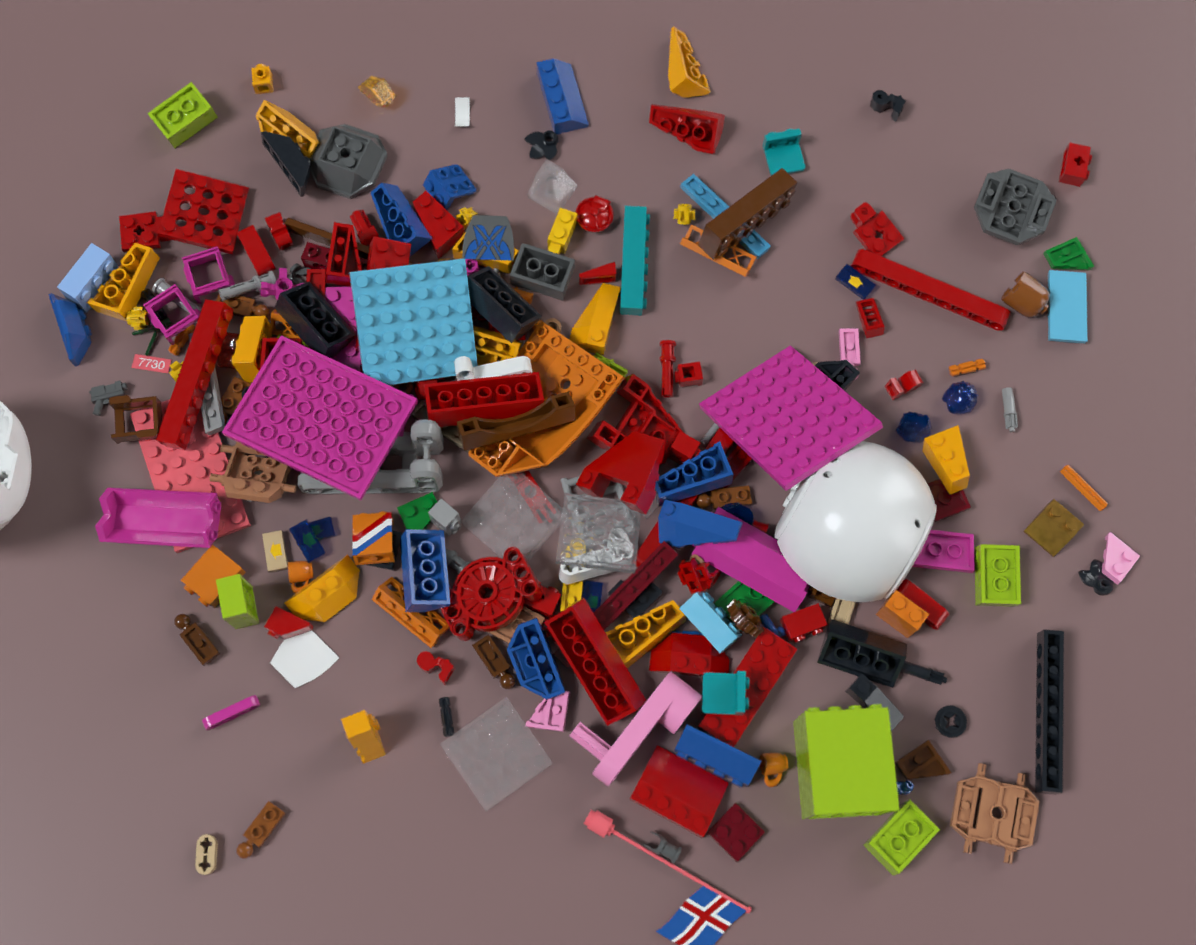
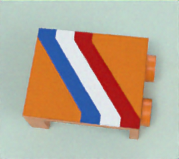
[353,511,395,565]

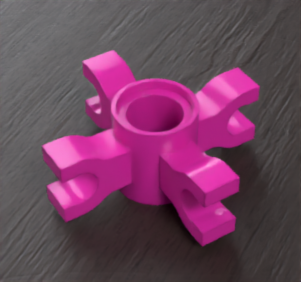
[260,268,304,300]

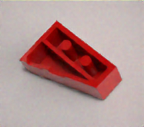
[413,191,465,259]
[326,222,362,287]

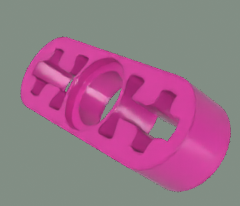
[202,695,260,730]

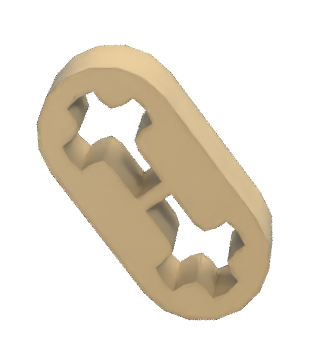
[195,834,218,875]

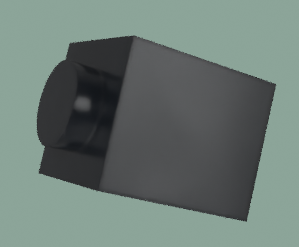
[845,674,904,732]

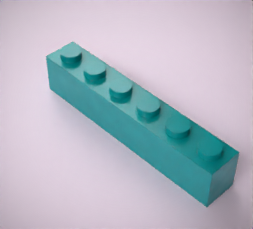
[620,206,650,316]

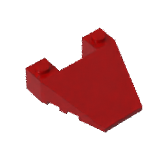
[587,374,683,464]
[576,431,666,515]

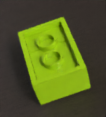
[147,82,218,149]
[974,544,1021,607]
[216,574,259,629]
[863,799,940,875]

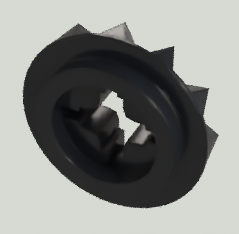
[934,705,967,738]

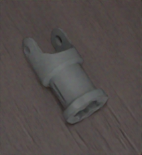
[446,549,471,575]
[643,831,682,864]

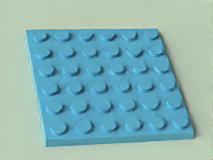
[349,258,478,385]

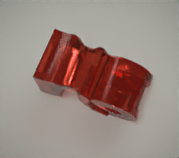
[217,332,239,369]

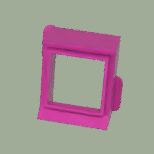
[182,246,235,304]
[143,284,200,346]

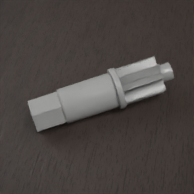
[1002,388,1018,432]

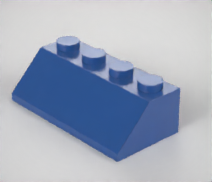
[536,58,589,134]
[400,529,450,612]
[674,725,761,788]

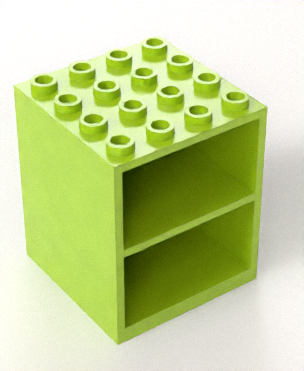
[793,704,899,819]

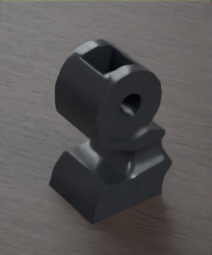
[870,90,906,122]

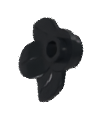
[525,130,558,161]
[1078,559,1114,596]

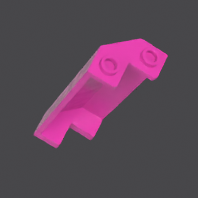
[95,488,221,548]
[692,507,810,612]

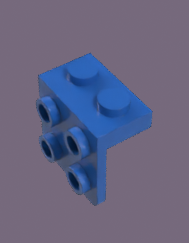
[423,164,476,211]

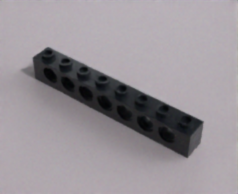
[1035,629,1064,795]

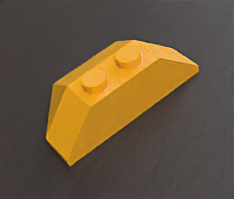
[255,100,319,158]
[473,325,521,366]
[284,554,360,622]

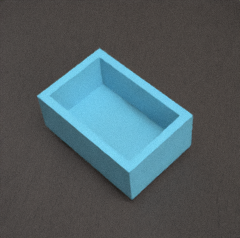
[679,592,742,653]

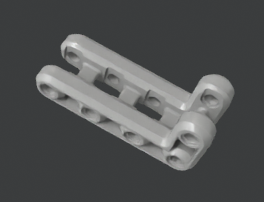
[298,420,444,494]

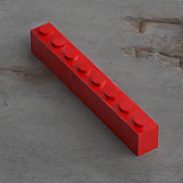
[156,299,234,450]

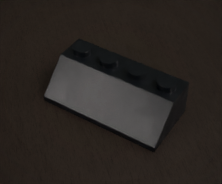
[467,266,542,343]
[274,281,356,358]
[817,619,907,688]

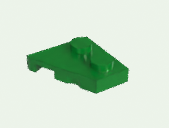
[1043,237,1094,270]
[397,492,437,530]

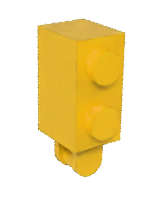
[547,208,577,255]

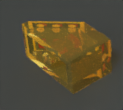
[358,76,396,107]

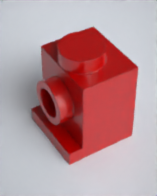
[674,361,703,387]

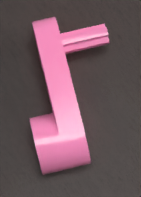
[569,671,702,787]

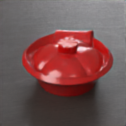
[575,195,614,232]

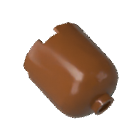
[1001,271,1050,318]

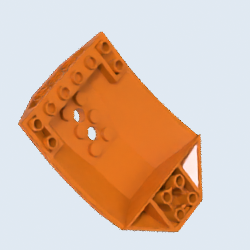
[469,321,624,477]

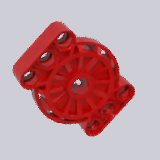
[440,547,543,641]

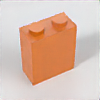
[180,544,246,608]
[875,590,929,638]

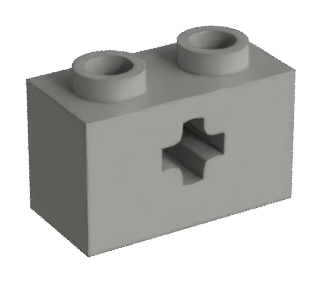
[428,499,461,537]

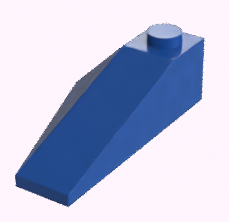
[658,500,742,548]

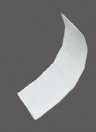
[455,97,470,126]

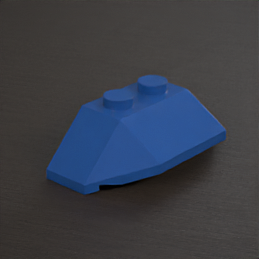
[48,293,92,367]
[507,618,565,699]

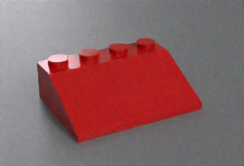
[629,745,729,838]

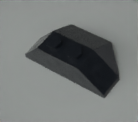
[261,131,311,197]
[815,360,860,391]

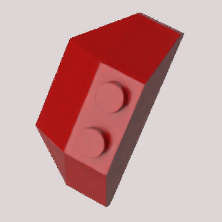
[649,633,729,677]

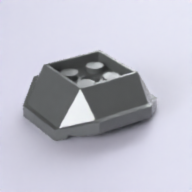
[309,124,388,199]
[974,168,1057,246]

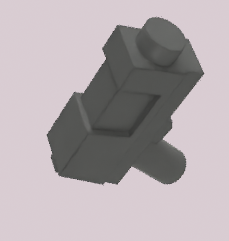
[89,381,128,416]

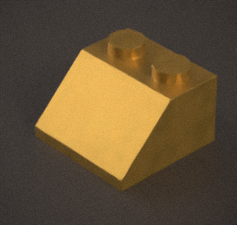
[1023,499,1084,557]

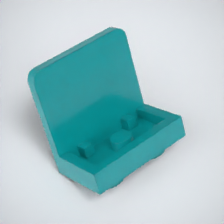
[762,128,805,176]
[702,671,749,715]

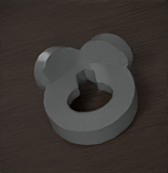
[288,263,309,285]

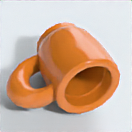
[287,561,313,594]
[759,752,788,787]

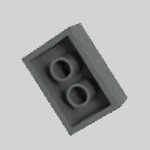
[510,243,575,301]

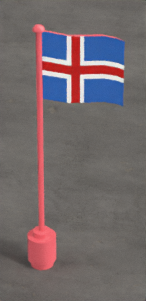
[583,809,752,945]

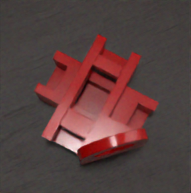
[677,557,722,594]

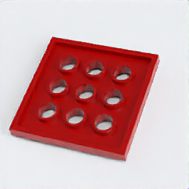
[158,169,249,255]

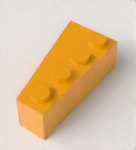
[87,243,160,322]
[605,600,686,669]

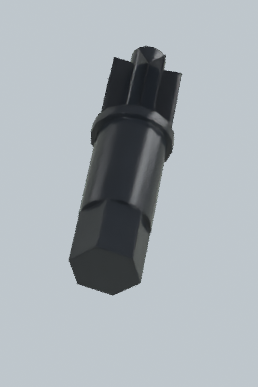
[900,661,947,685]

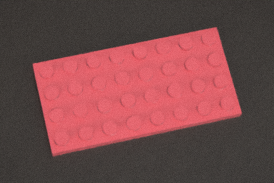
[130,399,251,553]

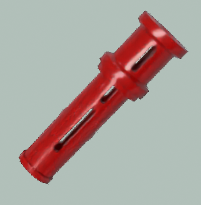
[659,340,676,398]

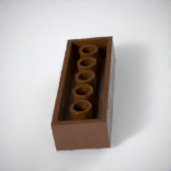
[698,168,798,260]

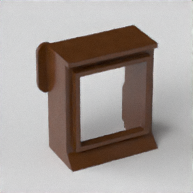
[109,395,162,444]

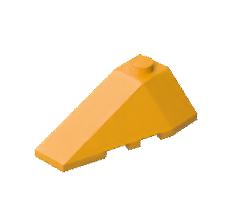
[668,26,710,98]
[569,283,621,355]

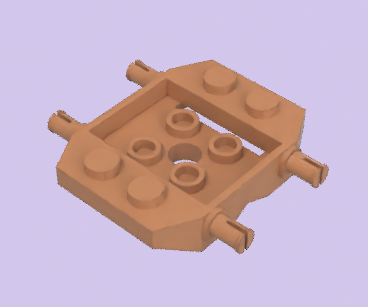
[210,442,297,503]
[950,763,1039,864]

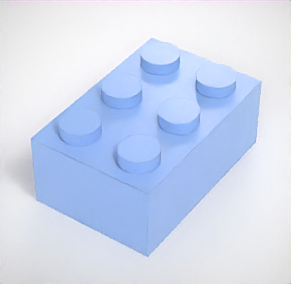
[57,243,119,312]

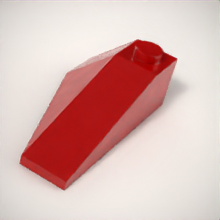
[649,104,725,154]

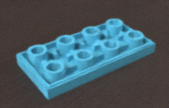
[1048,270,1087,344]

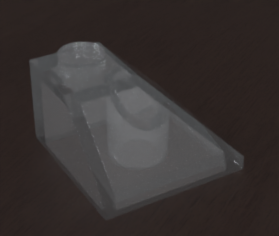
[527,159,577,214]

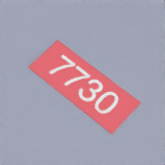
[131,354,171,373]

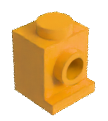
[251,64,274,94]

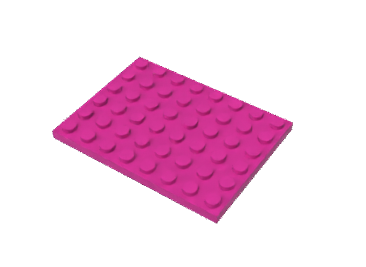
[222,335,418,501]
[699,345,883,491]

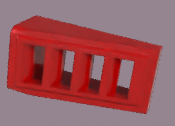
[579,262,616,285]
[856,298,885,338]

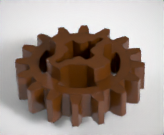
[727,599,764,638]

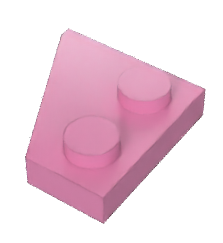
[1102,532,1140,585]
[525,691,570,732]

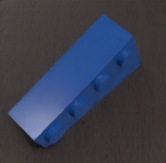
[370,183,432,258]
[655,441,733,507]

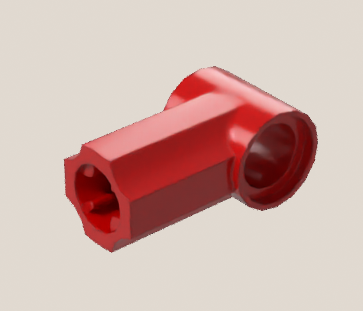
[349,210,379,246]

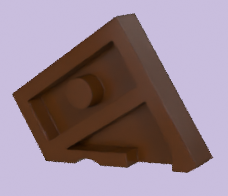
[895,740,952,780]

